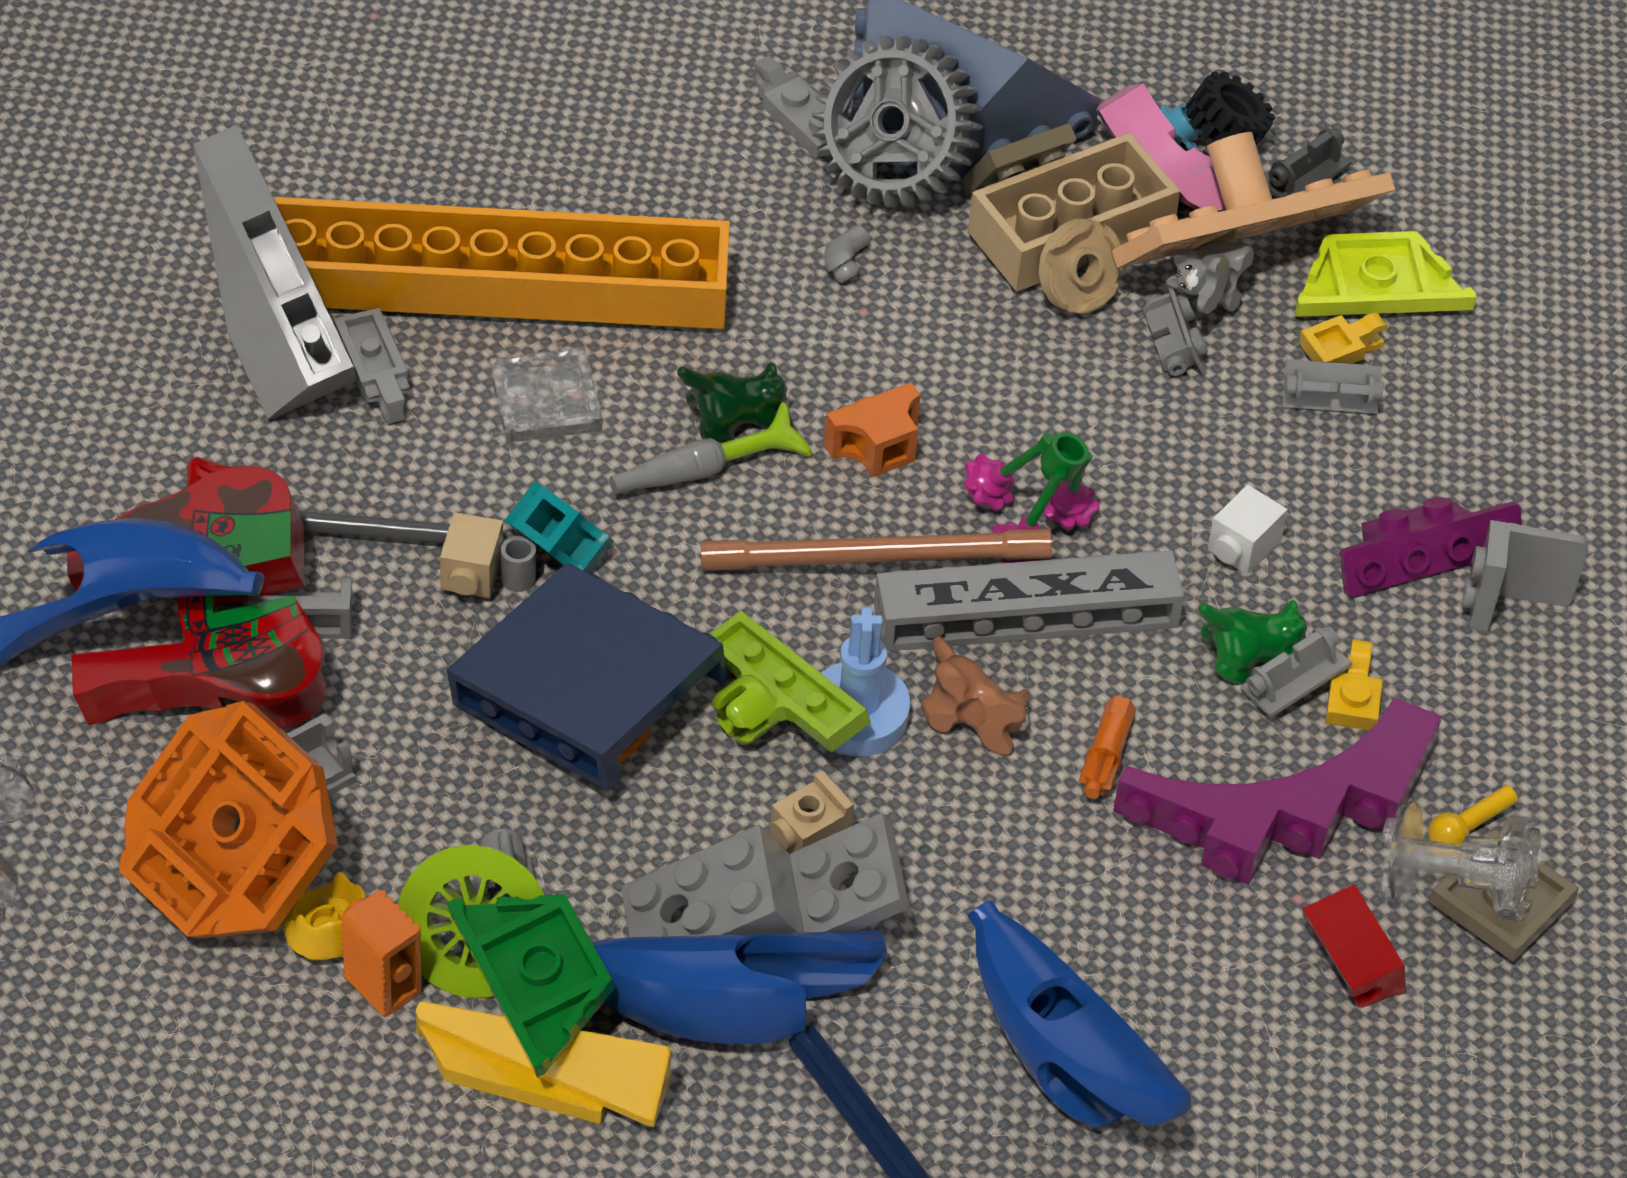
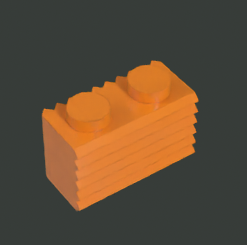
[340,890,422,1017]

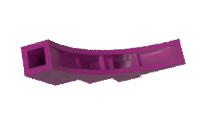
[1113,697,1442,885]

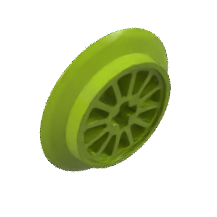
[398,845,544,998]

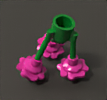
[964,432,1100,563]

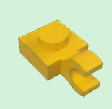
[1299,313,1387,364]
[1325,639,1383,730]

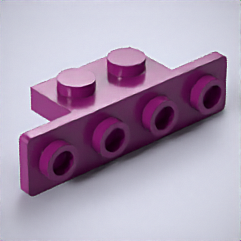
[1339,497,1522,597]

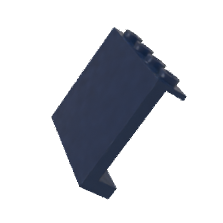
[446,562,727,791]

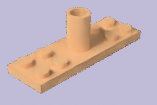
[1112,132,1395,268]

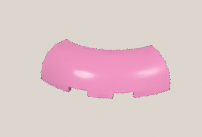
[1096,83,1226,210]

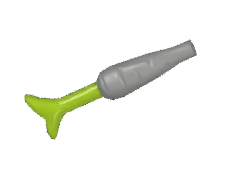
[609,402,812,495]

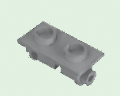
[1143,279,1208,376]
[1282,359,1384,414]
[1240,626,1352,718]

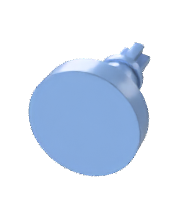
[821,607,910,757]

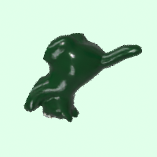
[677,362,792,444]

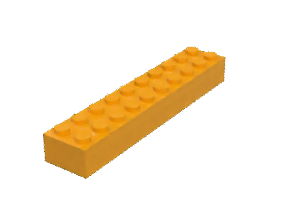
[273,197,730,329]

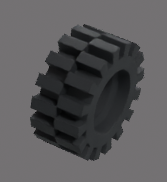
[1186,71,1275,146]

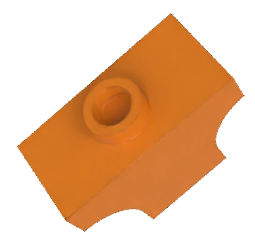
[823,382,921,477]

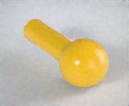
[1428,784,1518,852]

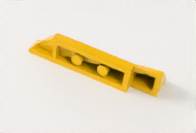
[416,1001,672,1127]

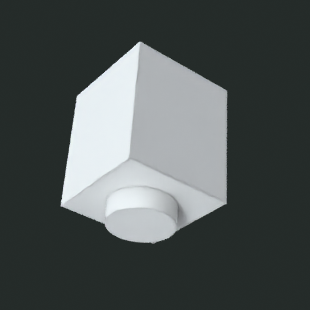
[1207,484,1288,575]

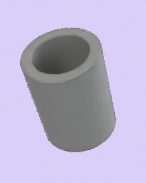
[501,536,536,592]

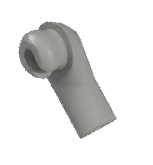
[824,224,870,283]

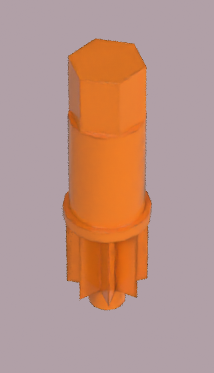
[1078,695,1136,799]

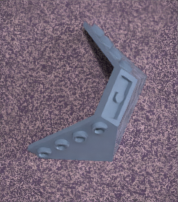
[851,0,1100,183]

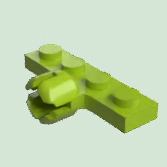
[710,611,871,753]

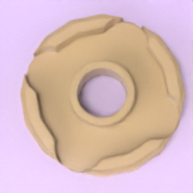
[1038,219,1124,313]

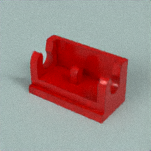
[1302,884,1406,1008]

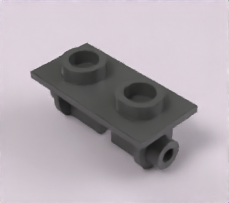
[1265,128,1352,198]

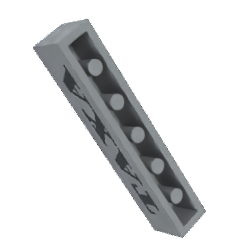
[874,550,1184,651]

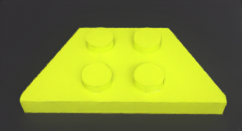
[1295,231,1477,317]

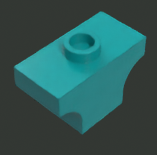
[504,481,614,572]

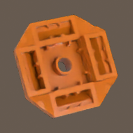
[119,701,338,939]

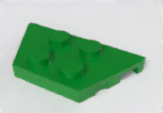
[446,894,615,1078]

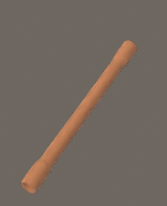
[701,529,1052,571]

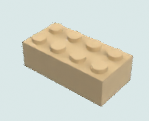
[968,132,1180,292]

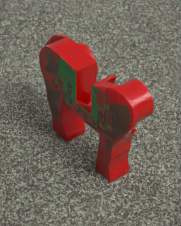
[67,457,327,729]

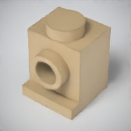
[769,770,854,853]

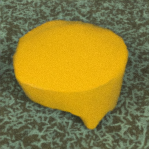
[283,872,366,961]

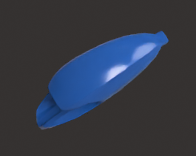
[0,518,264,667]
[967,901,1191,1127]
[592,930,887,1044]

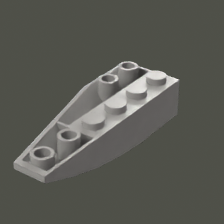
[193,125,358,421]

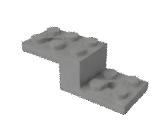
[621,813,910,937]

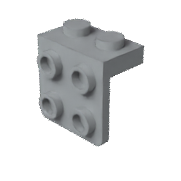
[1461,520,1588,632]

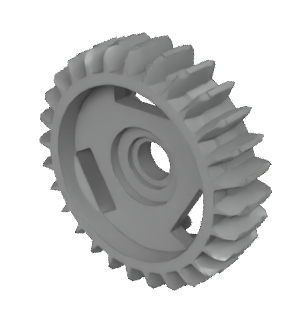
[812,35,983,208]

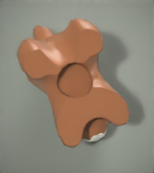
[922,636,1030,756]

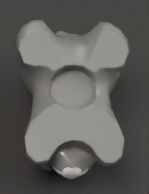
[1166,240,1254,314]

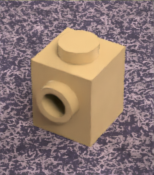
[440,512,503,598]

